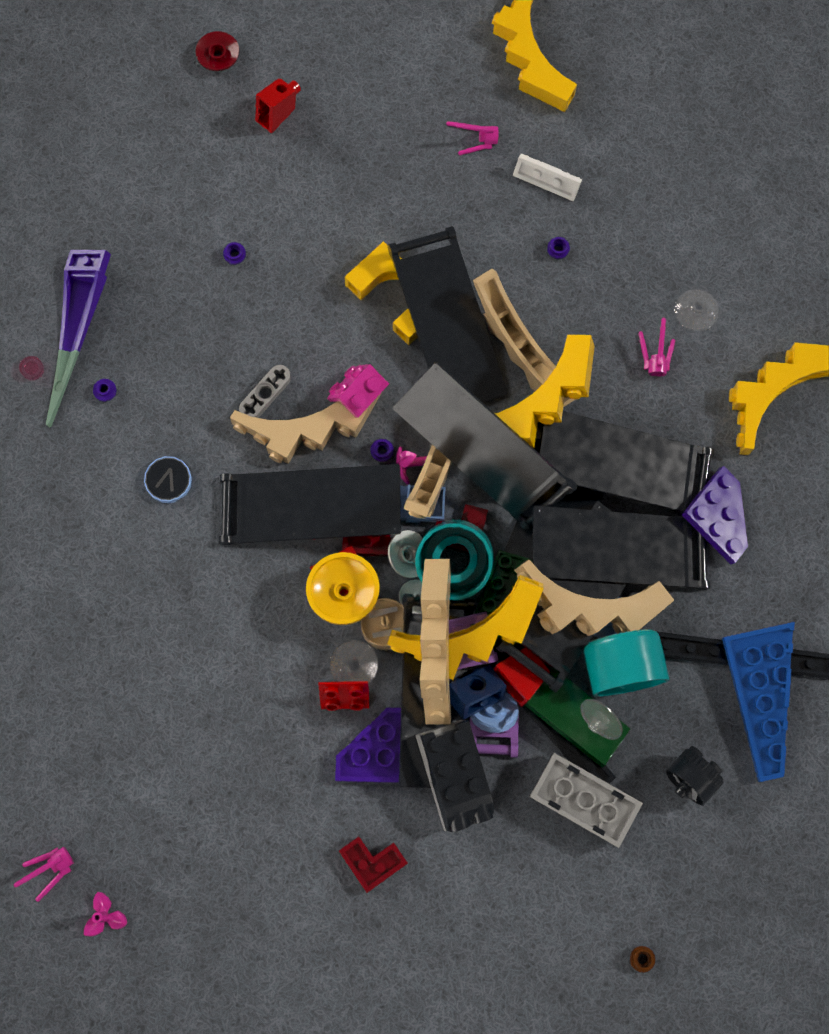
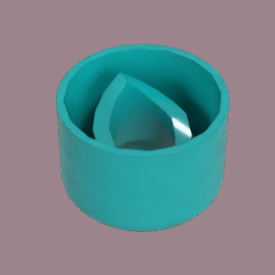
[415,520,493,600]
[584,629,670,697]

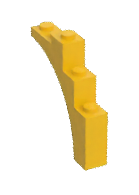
[492,0,577,112]
[495,335,595,448]
[729,342,829,455]
[387,575,544,680]

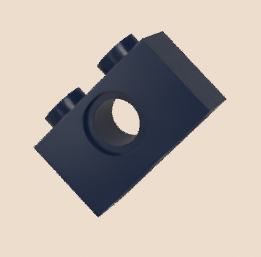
[449,665,506,720]

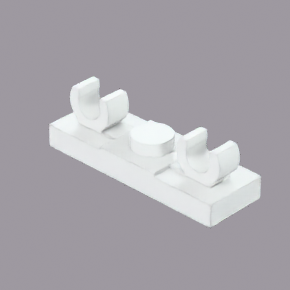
[513,154,582,201]

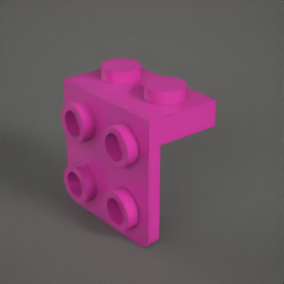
[327,364,389,418]

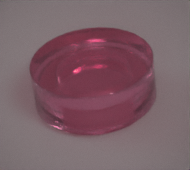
[19,356,44,380]

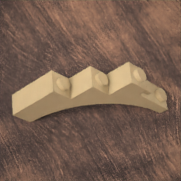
[473,269,576,407]
[230,392,382,464]
[404,445,452,519]
[420,559,451,725]
[514,560,674,636]

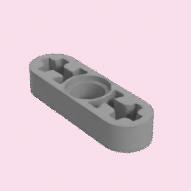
[239,365,291,418]

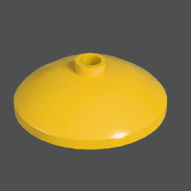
[306,552,380,625]

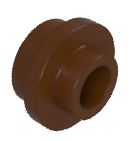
[630,946,655,973]

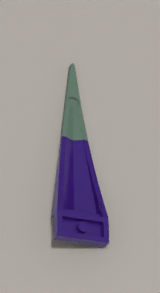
[46,250,111,427]

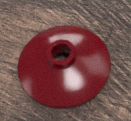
[195,31,239,71]

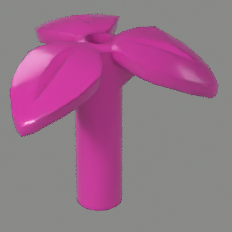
[396,446,427,485]
[84,892,127,936]

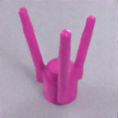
[446,121,499,155]
[639,318,675,377]
[14,847,74,902]

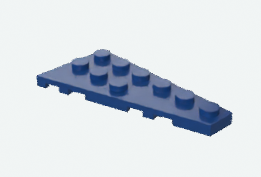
[722,622,795,782]

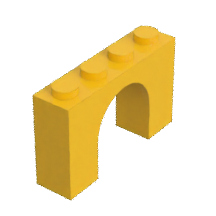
[345,241,418,345]

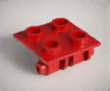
[318,681,369,711]

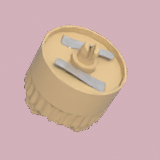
[361,598,404,651]

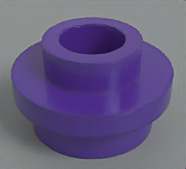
[547,237,570,259]
[223,242,246,265]
[93,379,117,402]
[370,439,394,462]

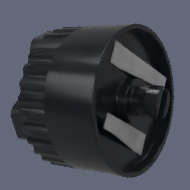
[666,746,724,806]

